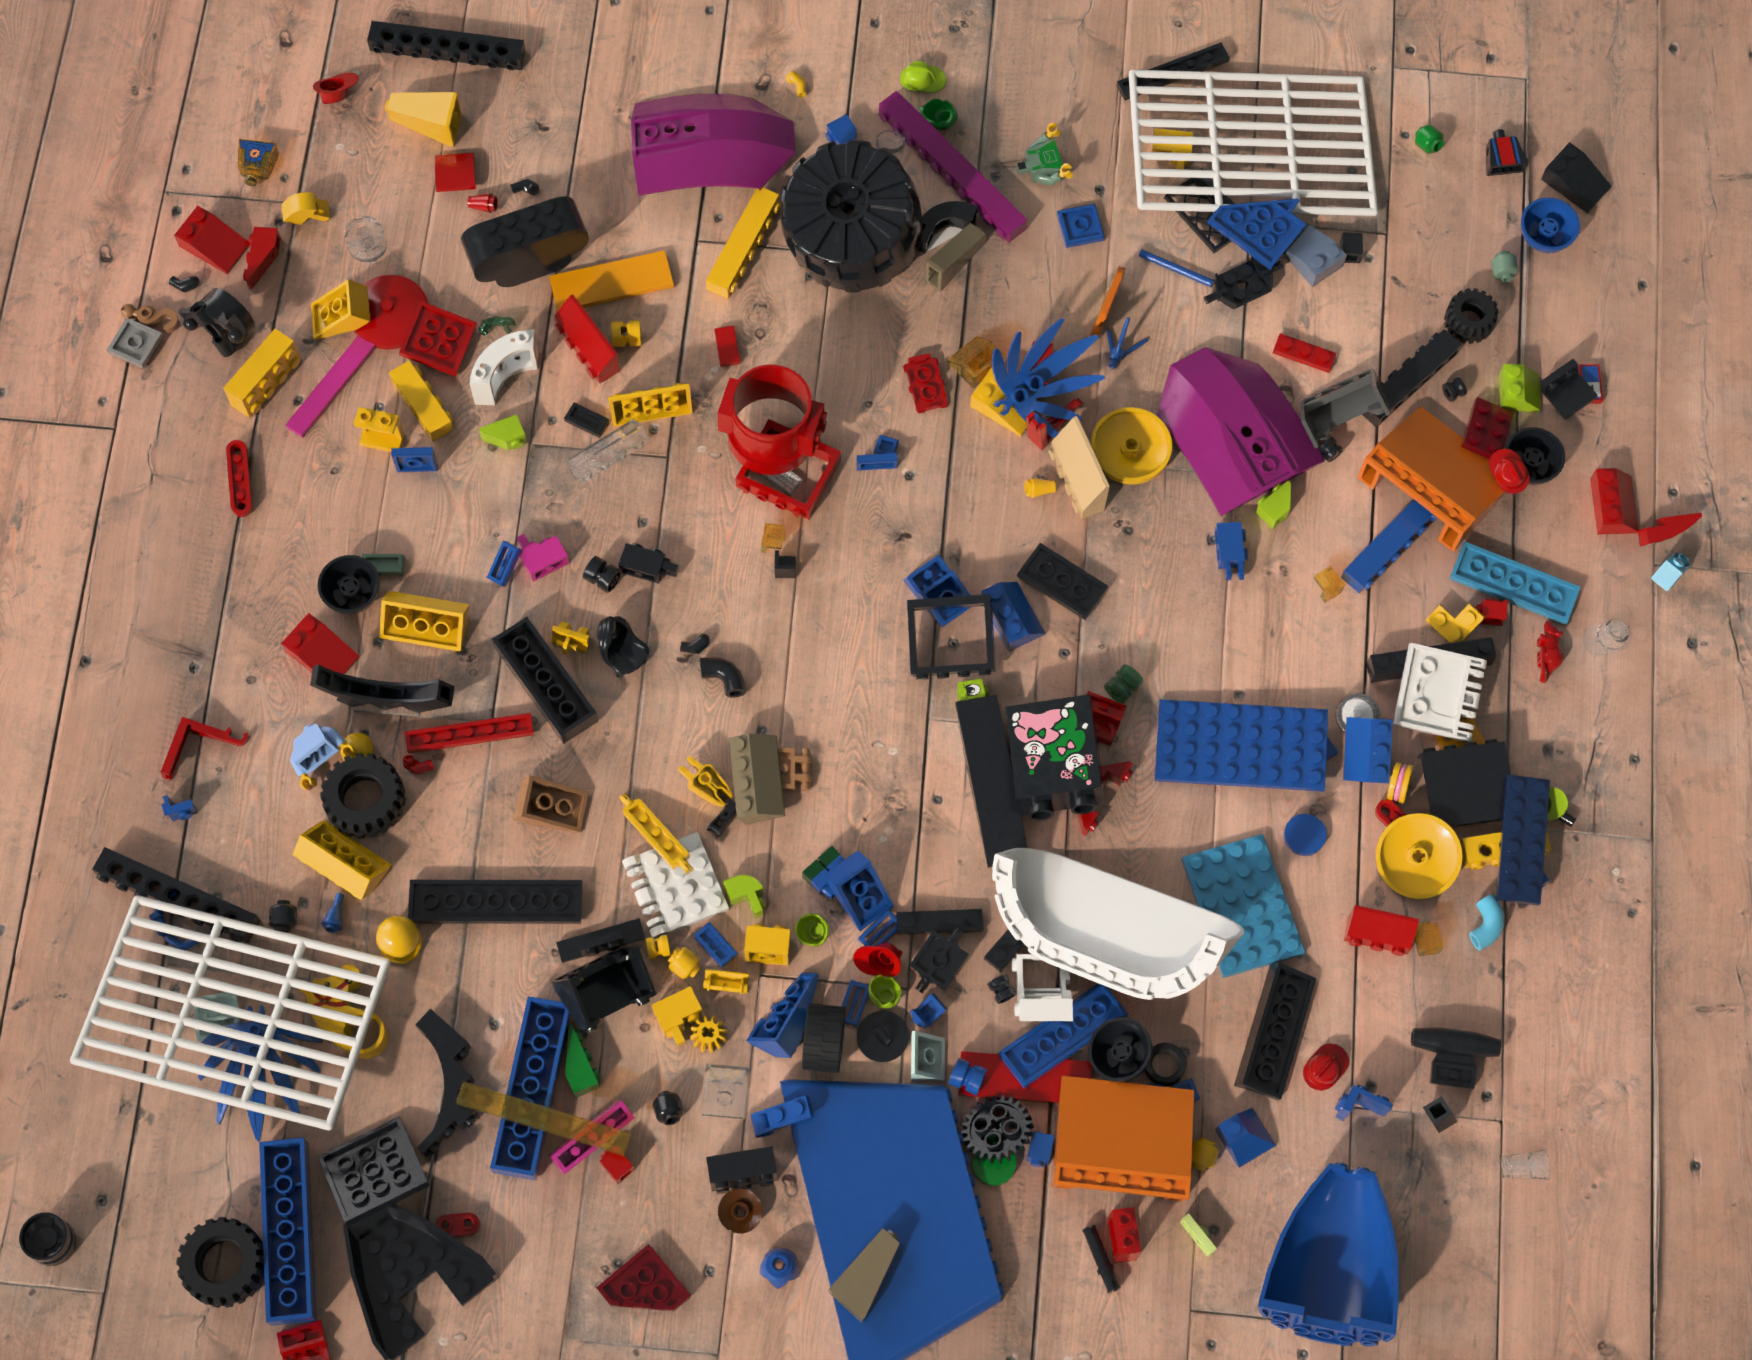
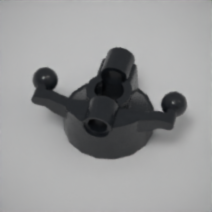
[178,288,255,357]

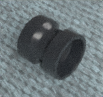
[988,974,1017,1004]

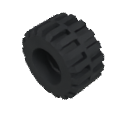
[1444,288,1499,344]

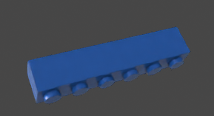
[1341,500,1438,593]

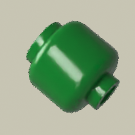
[1415,124,1444,154]

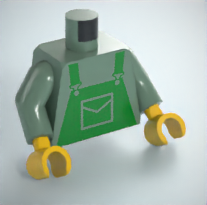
[1016,123,1073,186]

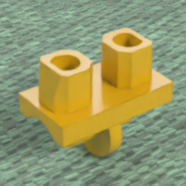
[551,621,589,655]

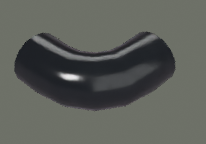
[699,657,746,698]

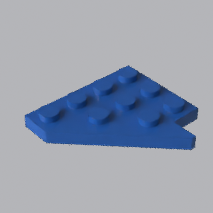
[1207,198,1306,270]

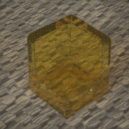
[761,523,786,553]
[1314,566,1345,603]

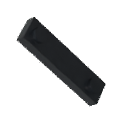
[896,909,984,935]

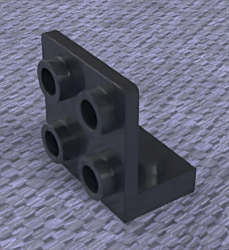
[1540,359,1598,420]

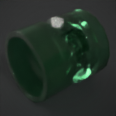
[1104,664,1144,704]

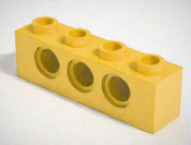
[1460,829,1552,870]

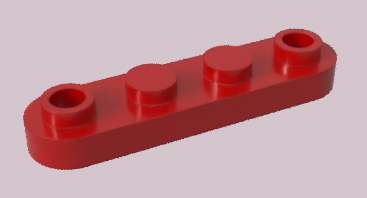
[226,440,253,517]

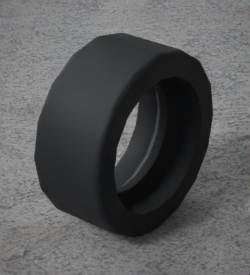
[1145,1042,1187,1086]

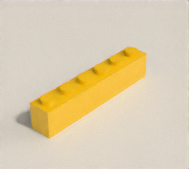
[706,188,781,299]

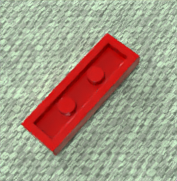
[1273,333,1336,373]

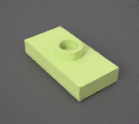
[1180,1213,1217,1257]

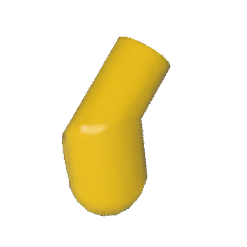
[785,71,806,97]

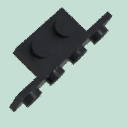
[556,918,645,963]

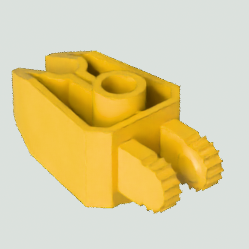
[678,756,733,807]

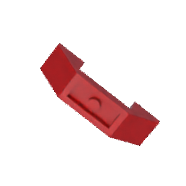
[1078,761,1133,836]

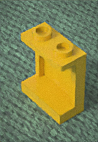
[353,407,405,452]

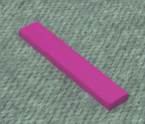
[285,335,376,438]

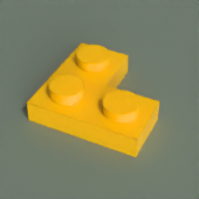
[1426,604,1486,643]

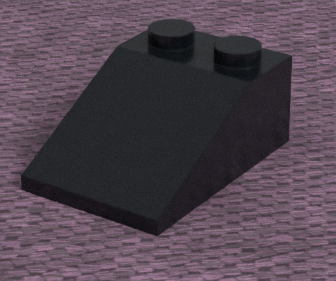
[1541,142,1612,214]

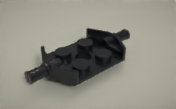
[1204,256,1283,309]

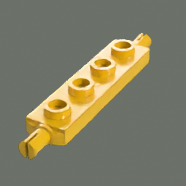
[619,793,694,874]

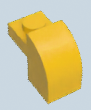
[281,192,330,225]

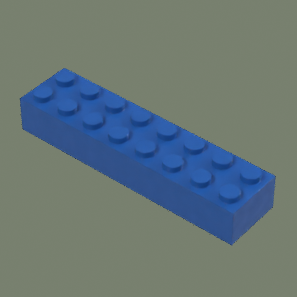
[490,996,572,1181]
[259,1137,316,1326]

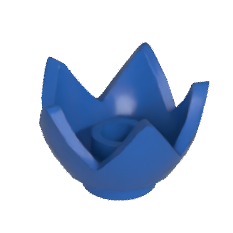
[760,1248,799,1289]

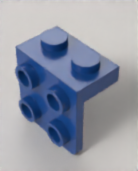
[1335,1085,1393,1121]

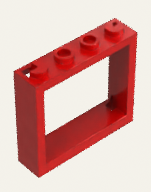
[735,419,841,520]

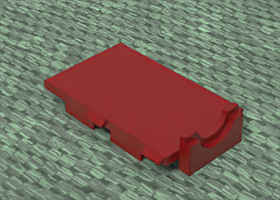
[903,353,948,414]

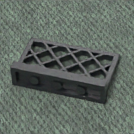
[1164,168,1234,253]

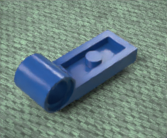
[750,1095,814,1138]

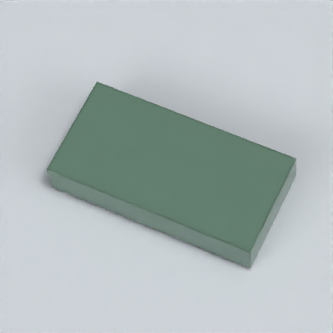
[362,554,405,576]

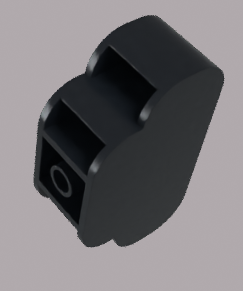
[461,196,589,287]

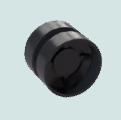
[19,1212,77,1266]

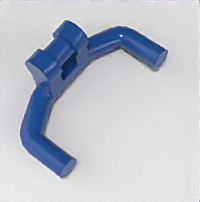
[149,892,200,950]

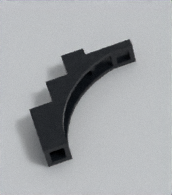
[310,665,455,713]
[415,1009,478,1157]

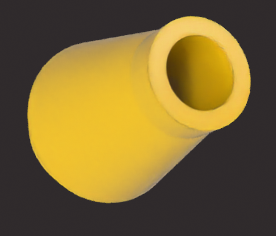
[1024,478,1056,498]

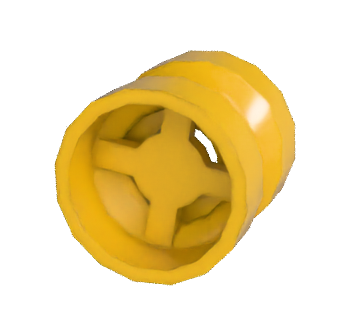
[646,935,671,959]

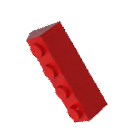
[554,294,620,384]

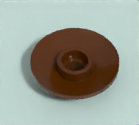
[718,1189,763,1234]

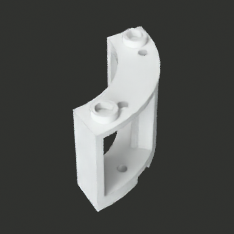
[469,330,539,405]
[1012,954,1073,1021]

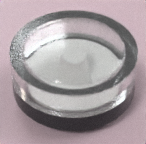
[1335,693,1380,733]

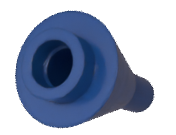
[321,893,344,933]

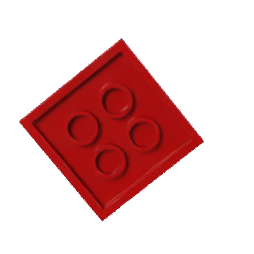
[399,301,477,377]

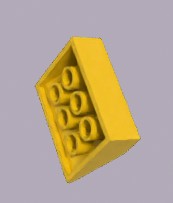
[608,383,693,427]

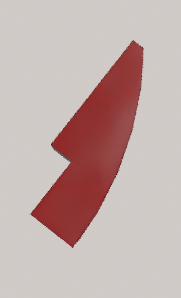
[1637,513,1702,546]

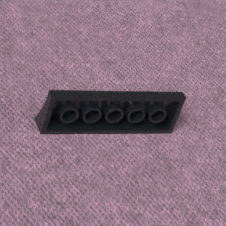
[1234,962,1316,1101]

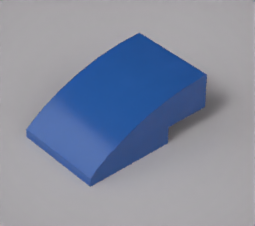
[903,555,971,627]

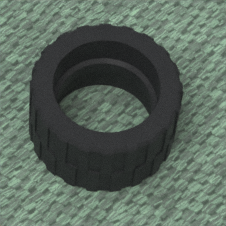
[802,1004,846,1073]

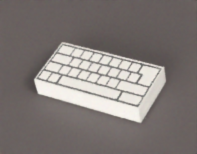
[759,471,802,496]

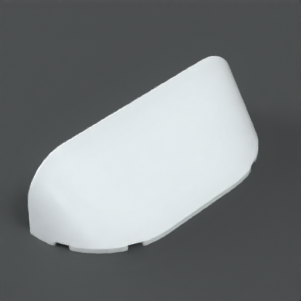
[992,848,1244,999]

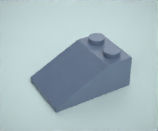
[1284,222,1347,287]

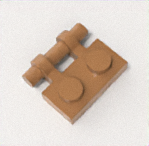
[778,748,812,791]

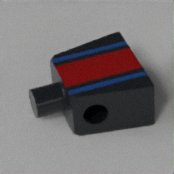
[1486,129,1527,176]

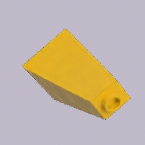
[385,92,462,147]

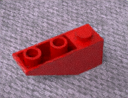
[243,227,281,289]

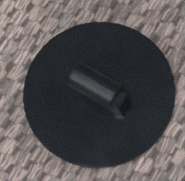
[857,1011,909,1062]

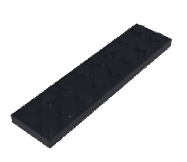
[408,880,583,924]

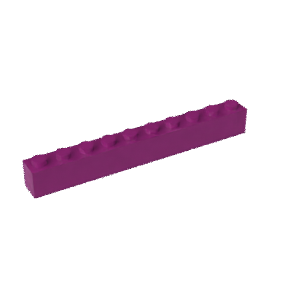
[879,90,1027,243]

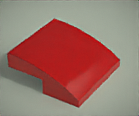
[435,152,476,192]
[1086,691,1127,746]
[277,1320,331,1360]

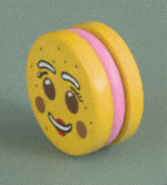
[1387,762,1414,803]

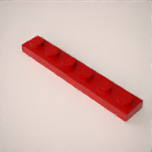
[405,713,534,754]

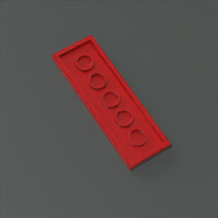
[958,1051,1092,1104]

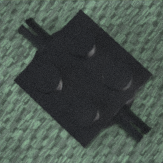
[909,927,970,994]

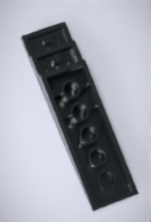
[955,695,1027,868]

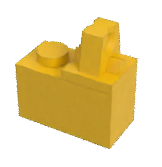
[1151,128,1193,170]
[651,986,703,1047]

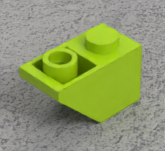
[1256,481,1291,530]

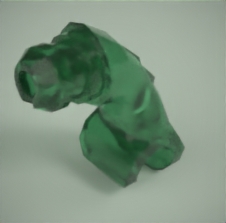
[479,316,516,336]

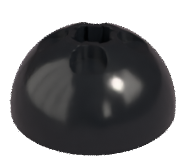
[1505,427,1566,485]
[317,555,380,615]
[1088,1017,1153,1082]

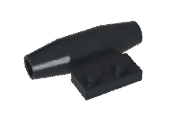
[1411,1027,1501,1089]

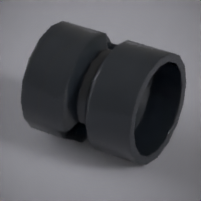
[583,556,622,593]

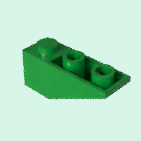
[565,1024,601,1098]

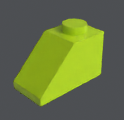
[478,414,527,450]

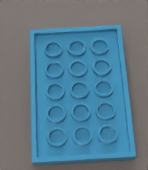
[1181,834,1305,978]

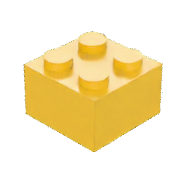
[744,923,791,966]

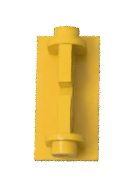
[703,969,749,994]

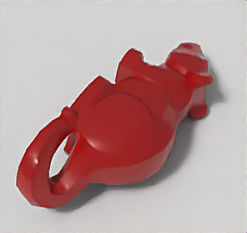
[1537,620,1564,683]

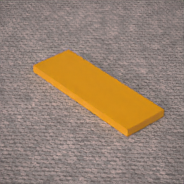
[549,250,674,312]

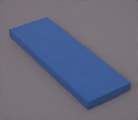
[998,983,1128,1089]

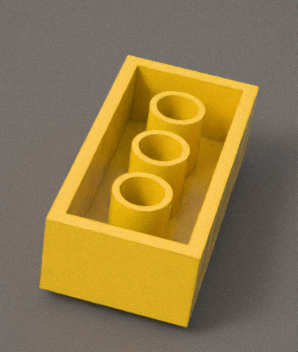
[223,329,301,418]

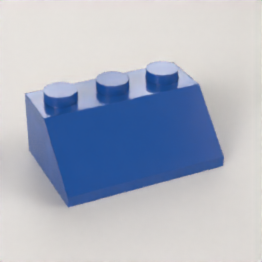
[981,582,1046,651]
[1343,717,1393,783]

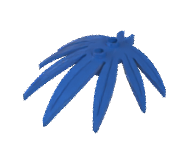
[992,318,1105,438]
[198,1005,323,1142]

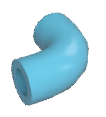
[1469,894,1504,951]

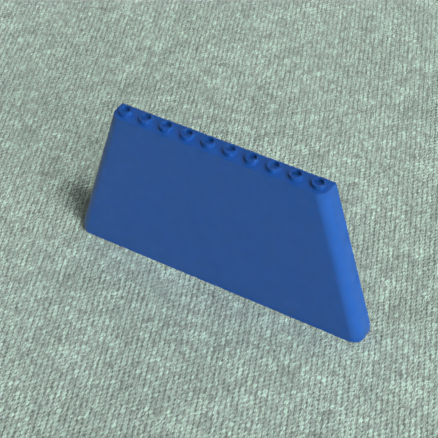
[780,1079,1005,1360]

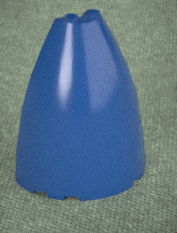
[1258,1163,1399,1346]

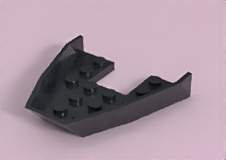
[343,1204,499,1360]

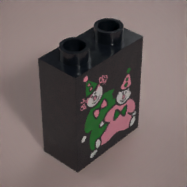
[1006,694,1106,821]

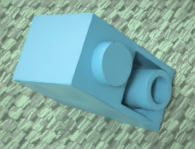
[1651,552,1692,591]

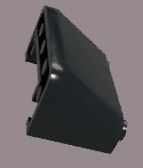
[551,946,657,1032]

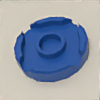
[1283,814,1327,856]

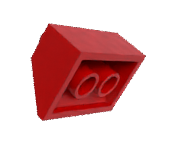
[1590,468,1639,535]
[1344,905,1419,956]

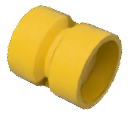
[611,320,641,348]

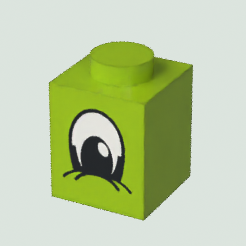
[956,678,989,701]

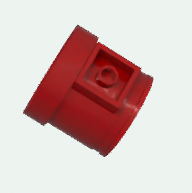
[717,364,827,475]

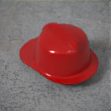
[313,73,359,104]
[1489,449,1530,494]
[853,942,903,977]
[1303,1043,1349,1091]

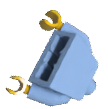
[290,723,357,790]

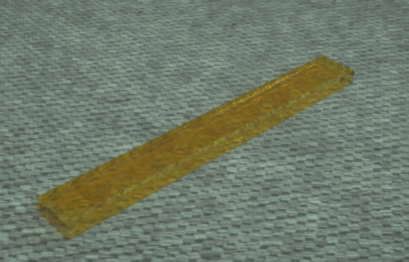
[456,1082,632,1156]

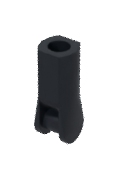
[707,800,737,838]

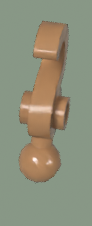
[120,304,179,333]

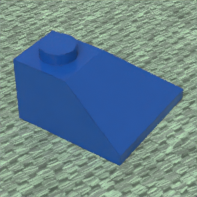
[1215,1108,1276,1168]

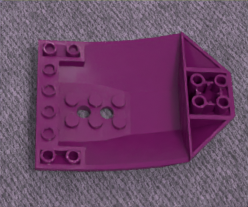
[631,94,796,196]
[1156,347,1325,516]

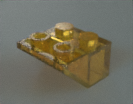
[947,336,1004,389]

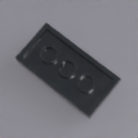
[1017,543,1109,621]

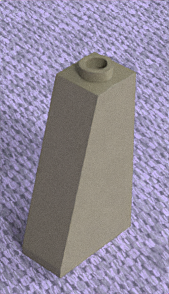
[925,223,986,292]
[828,1228,900,1323]

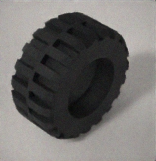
[320,753,406,839]
[176,1217,264,1308]

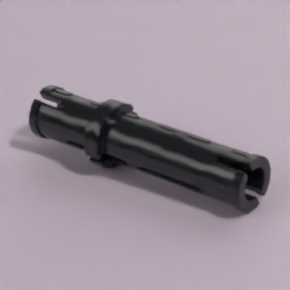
[1082,1225,1121,1293]

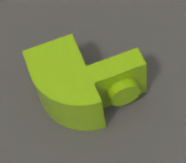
[723,875,765,919]

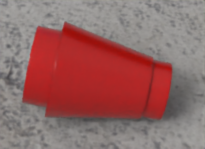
[467,193,498,213]

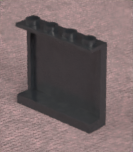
[1417,739,1511,828]

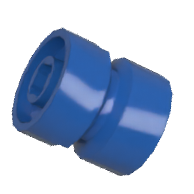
[948,1058,987,1096]

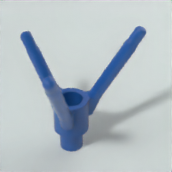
[1107,317,1148,369]

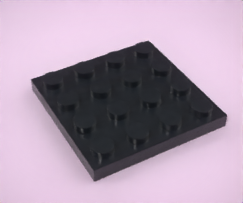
[318,1117,430,1227]

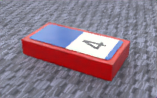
[1578,364,1603,404]

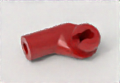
[403,755,434,774]

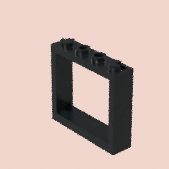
[907,594,996,680]

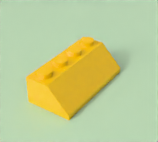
[379,591,469,652]
[292,820,392,900]

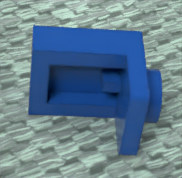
[161,795,197,821]
[910,993,948,1028]

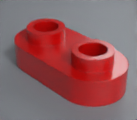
[1375,799,1406,827]
[435,1212,480,1238]

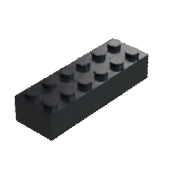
[492,617,598,744]

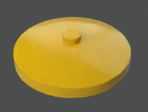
[1090,407,1172,485]
[1375,813,1462,899]

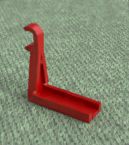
[1026,397,1084,450]
[161,717,249,780]

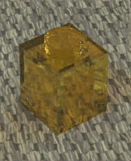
[1414,922,1444,957]

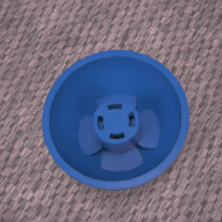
[1521,198,1580,253]

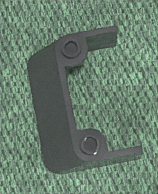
[1300,369,1390,448]

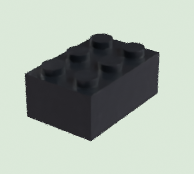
[706,1146,778,1194]

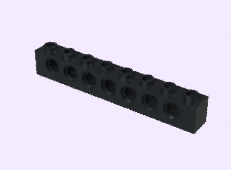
[367,21,526,70]
[92,847,261,944]

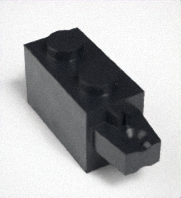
[618,543,679,584]

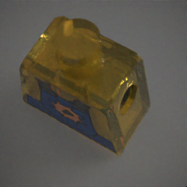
[238,139,279,187]

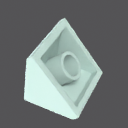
[911,1031,945,1082]

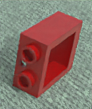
[1107,1207,1141,1264]

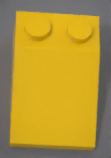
[311,279,370,340]
[970,368,1038,437]

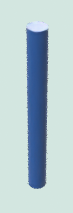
[1139,249,1214,287]

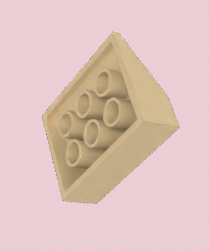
[1049,416,1109,519]

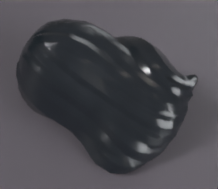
[596,616,650,677]

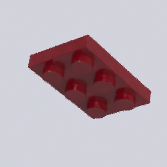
[1461,397,1514,459]

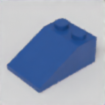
[824,851,894,931]

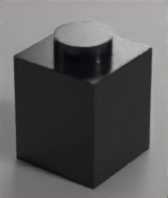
[1423,1096,1458,1133]

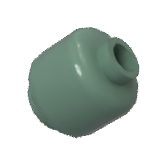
[1491,251,1519,282]

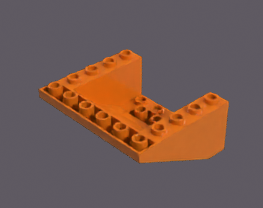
[1357,406,1506,552]
[1051,1076,1194,1202]

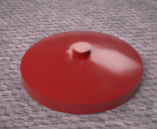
[353,275,428,350]

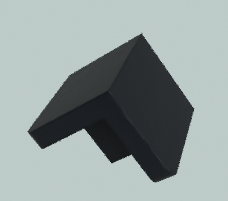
[1340,232,1363,263]
[775,550,796,578]

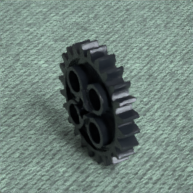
[961,1095,1034,1164]

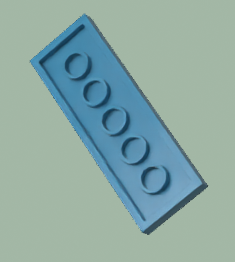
[1449,541,1581,625]

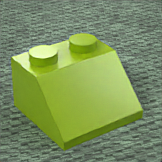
[1498,364,1541,412]

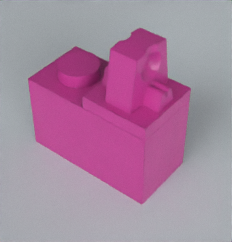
[517,534,570,582]

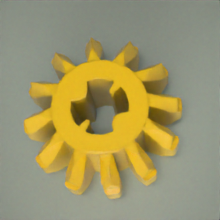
[690,1016,727,1053]

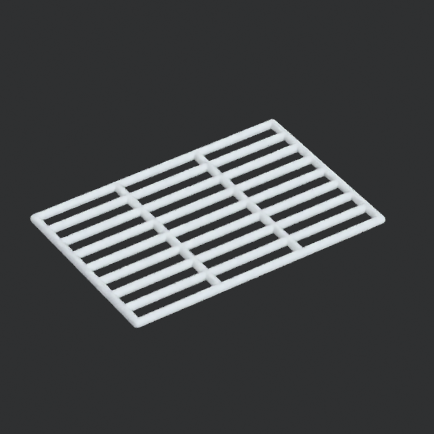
[1129,70,1378,216]
[70,895,391,1131]

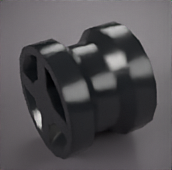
[1442,377,1467,402]
[1318,437,1344,462]

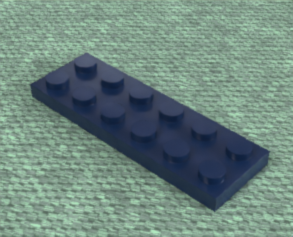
[1496,774,1550,906]

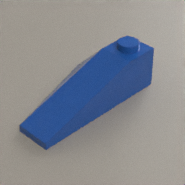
[746,973,819,1058]

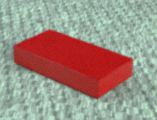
[714,326,740,367]

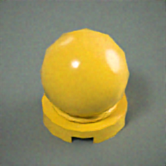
[376,915,423,964]

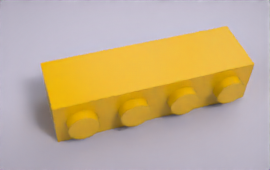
[388,360,454,442]

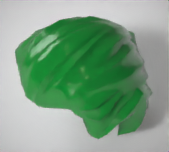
[920,99,958,130]

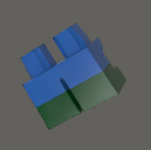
[802,846,845,899]

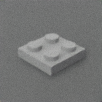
[107,317,163,369]

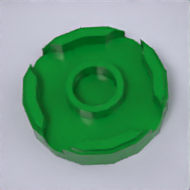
[972,1141,1016,1186]

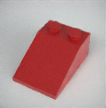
[174,205,250,274]
[281,613,360,674]

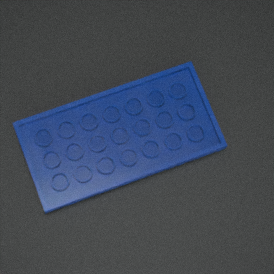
[1155,699,1328,792]

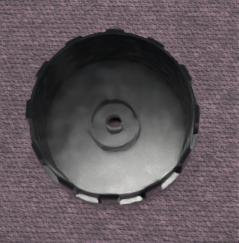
[780,139,923,293]

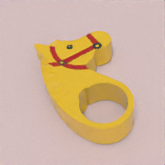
[299,964,389,1059]

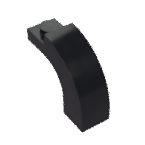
[918,201,978,253]

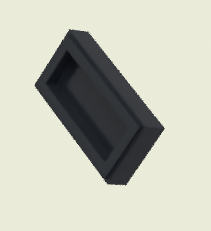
[564,402,610,438]

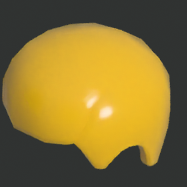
[340,733,374,761]

